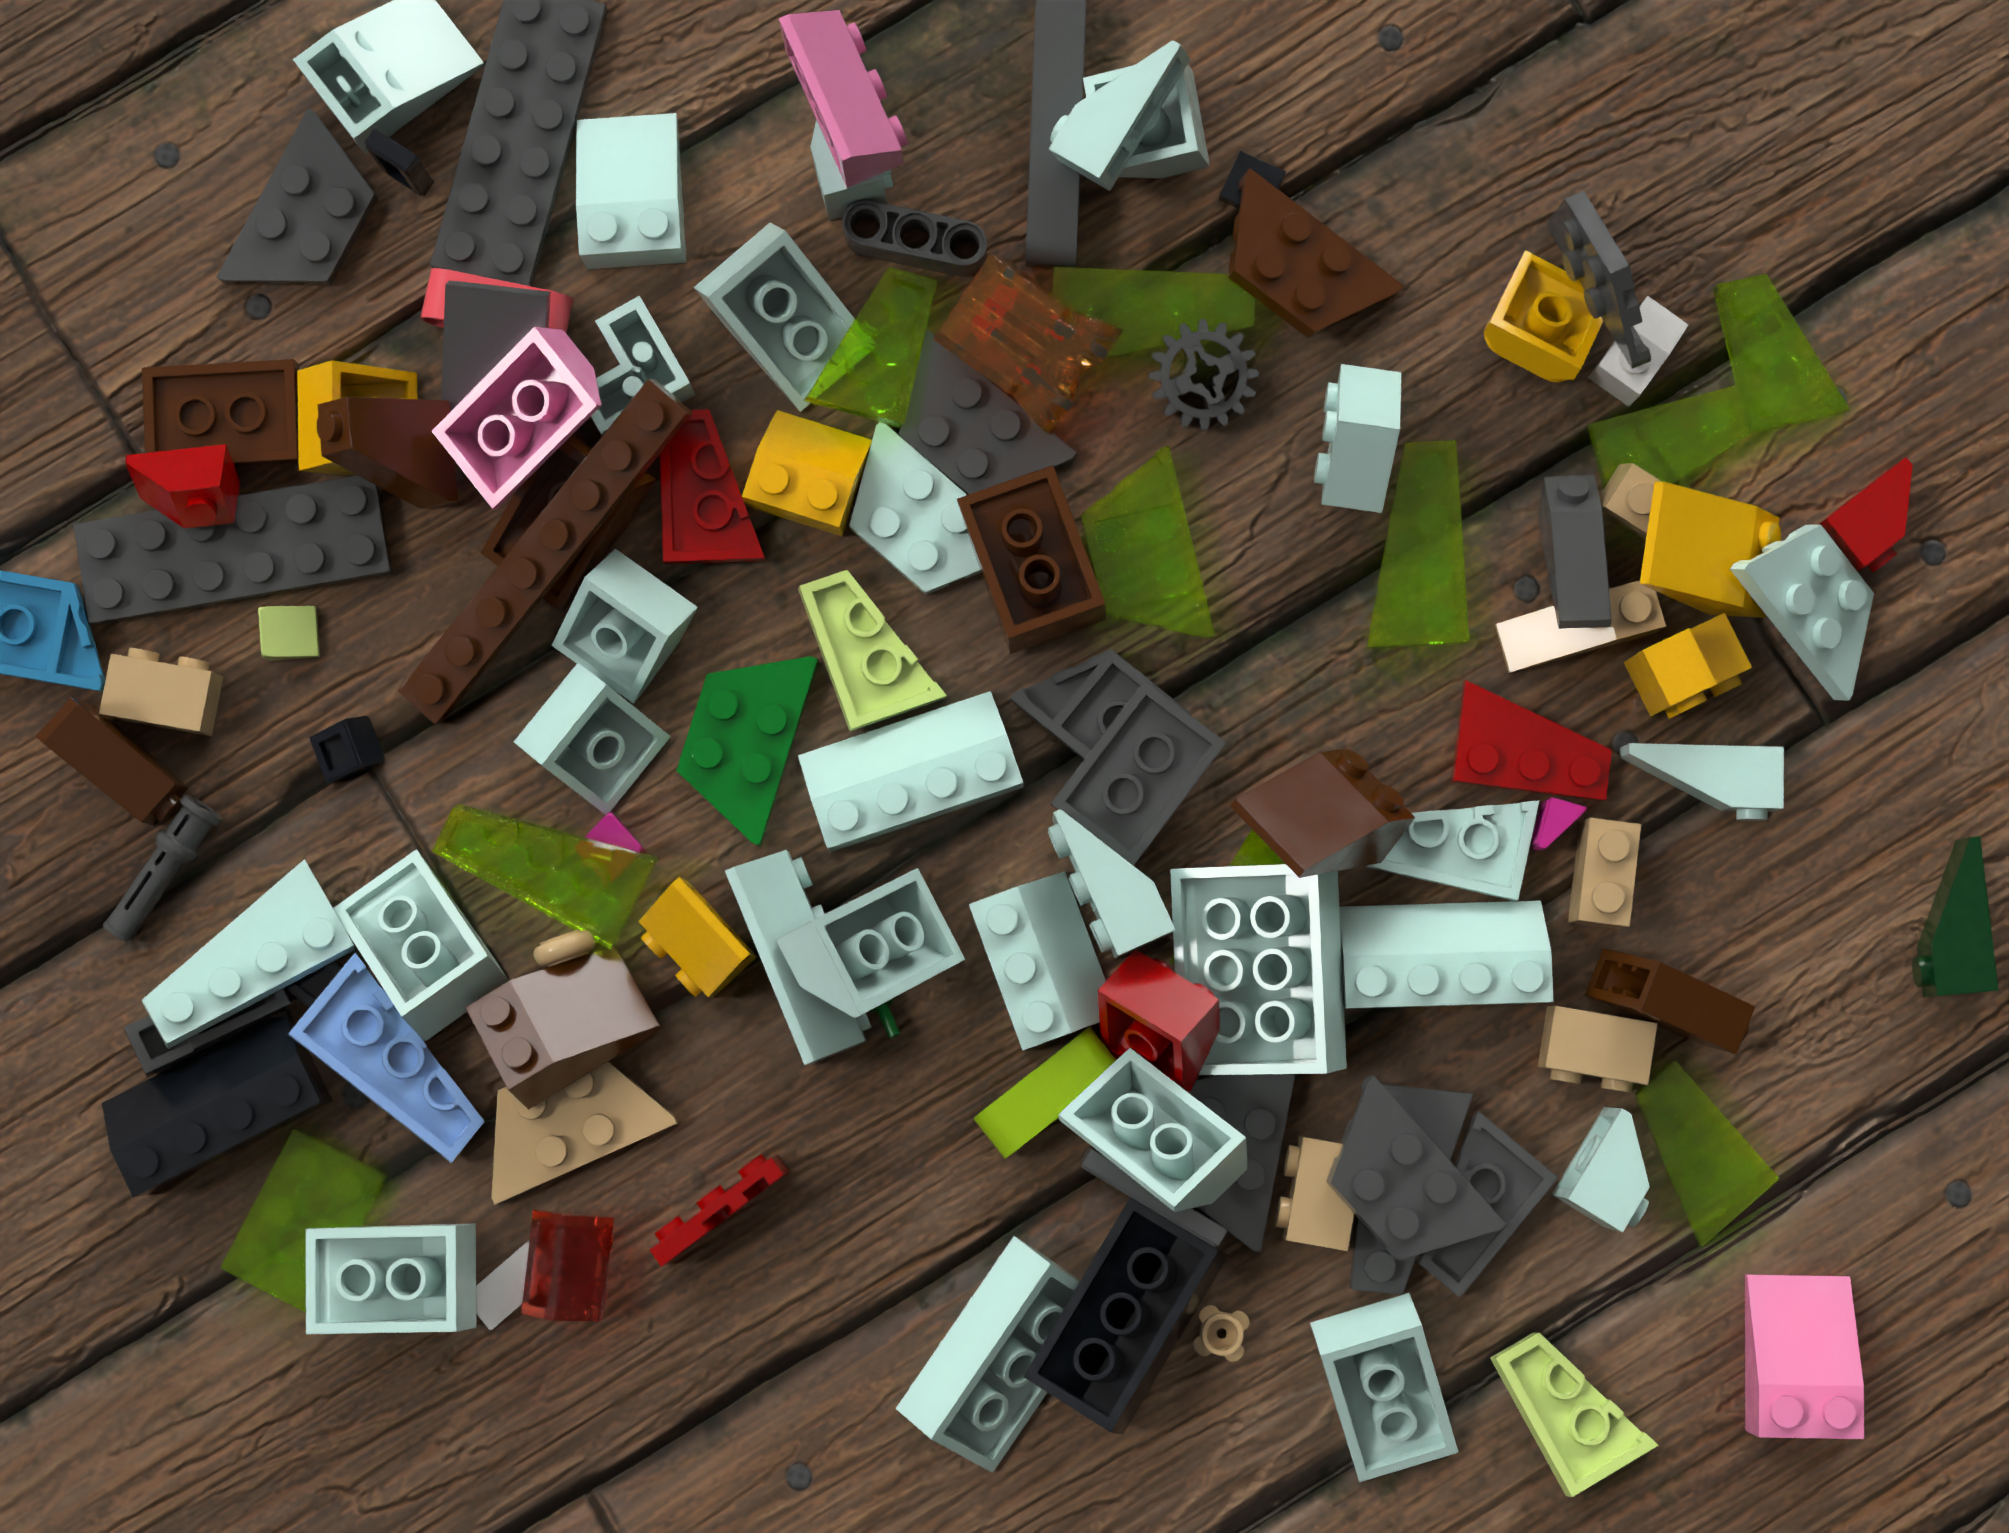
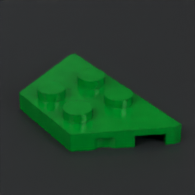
[676,656,819,847]

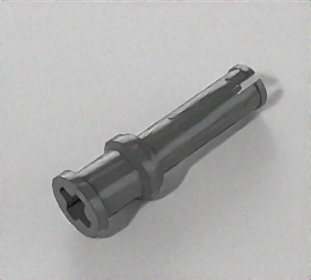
[103,794,223,943]

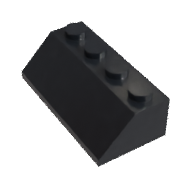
[102,1010,333,1197]
[1024,1197,1229,1435]

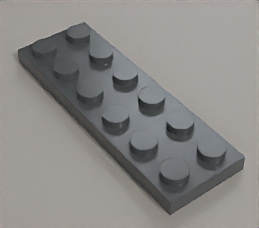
[430,0,608,286]
[73,475,393,626]

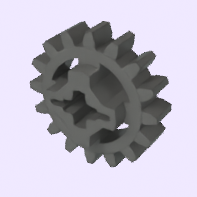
[1148,319,1259,430]

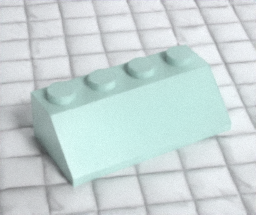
[798,691,1023,852]
[725,850,872,1065]
[1339,901,1554,1009]
[896,1236,1081,1473]

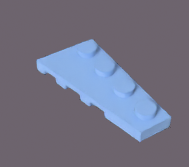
[288,953,485,1163]

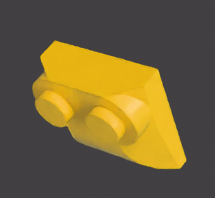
[1484,250,1603,382]

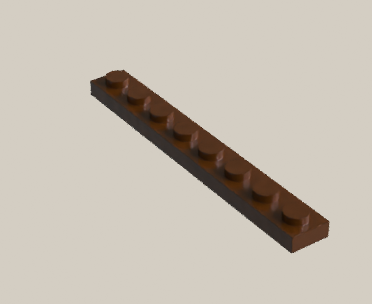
[398,379,693,724]

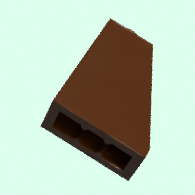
[317,396,458,509]
[35,697,188,826]
[1584,948,1756,1054]

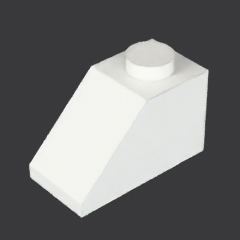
[1588,296,1688,407]

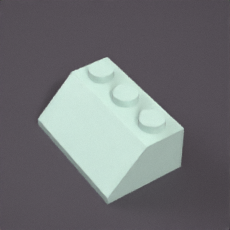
[776,868,965,1018]
[969,871,1106,1051]
[1058,1048,1248,1212]

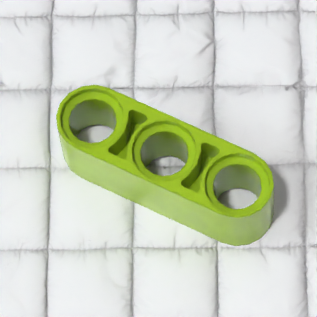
[973,1026,1116,1159]

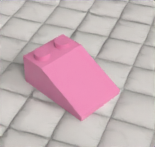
[1745,1274,1864,1439]

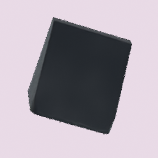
[309,716,385,784]

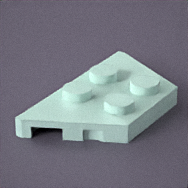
[849,420,981,595]
[1730,525,1874,701]

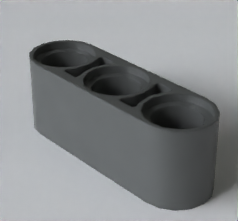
[843,200,987,277]

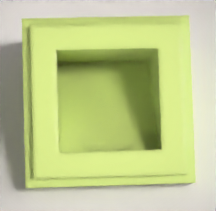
[258,606,320,661]

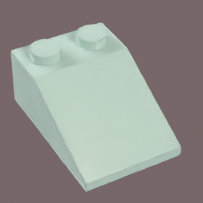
[576,113,687,269]
[693,223,877,412]
[333,849,509,1041]
[306,1224,476,1334]
[1310,1293,1459,1482]

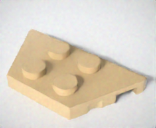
[491,1061,678,1205]

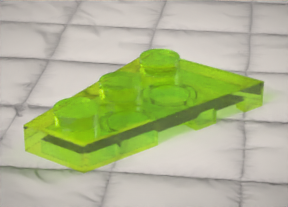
[1587,385,1750,522]

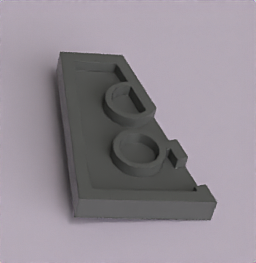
[1418,1111,1558,1297]

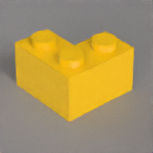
[1624,613,1752,719]

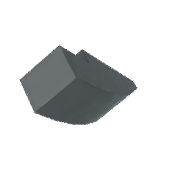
[124,989,290,1078]

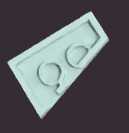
[1366,800,1540,901]

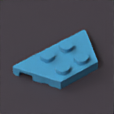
[0,570,105,693]

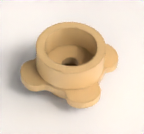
[1193,1305,1250,1362]

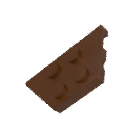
[1228,168,1404,338]

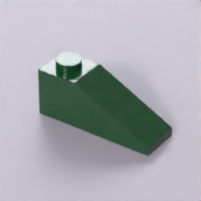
[1912,836,1999,997]

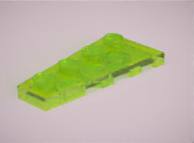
[1050,267,1255,369]
[431,804,659,949]

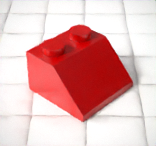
[1097,949,1220,1094]

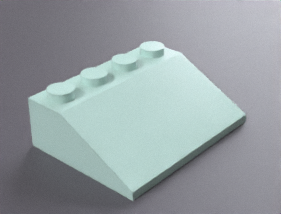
[1170,864,1347,1075]

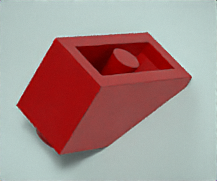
[125,444,240,528]
[1817,457,1913,573]

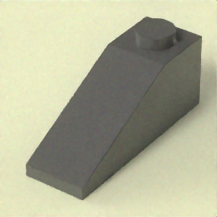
[1538,475,1612,629]

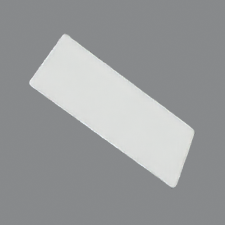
[476,1241,556,1330]

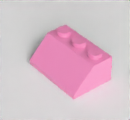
[779,10,908,188]
[432,327,601,509]

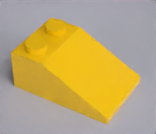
[1640,481,1781,618]

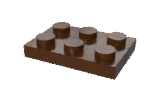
[142,359,299,466]

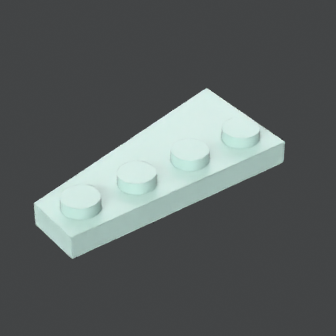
[142,859,355,1049]

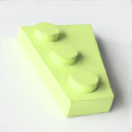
[798,570,947,731]
[1490,1332,1659,1497]

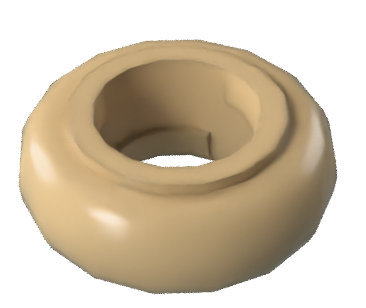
[533,929,596,967]

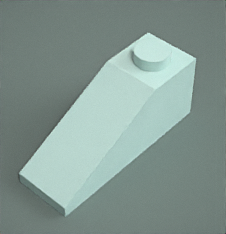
[1049,40,1190,191]
[1620,743,1784,821]

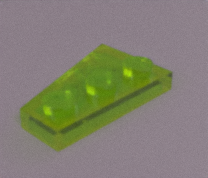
[803,266,937,428]
[1713,274,1850,434]
[1634,1061,1780,1247]

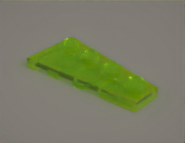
[1365,440,1469,649]

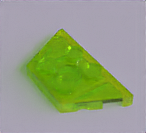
[1081,446,1215,639]

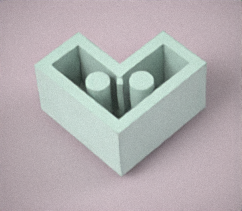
[591,296,696,436]
[1314,364,1401,513]

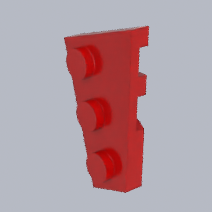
[660,409,766,565]
[1451,680,1612,802]
[649,1154,790,1267]

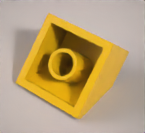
[297,360,418,476]
[742,410,872,537]
[638,877,758,998]

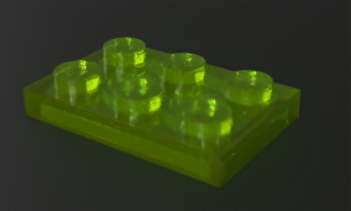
[220,1129,387,1313]

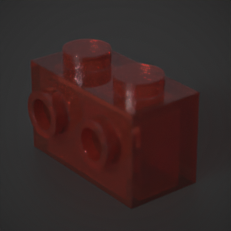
[521,1210,614,1322]

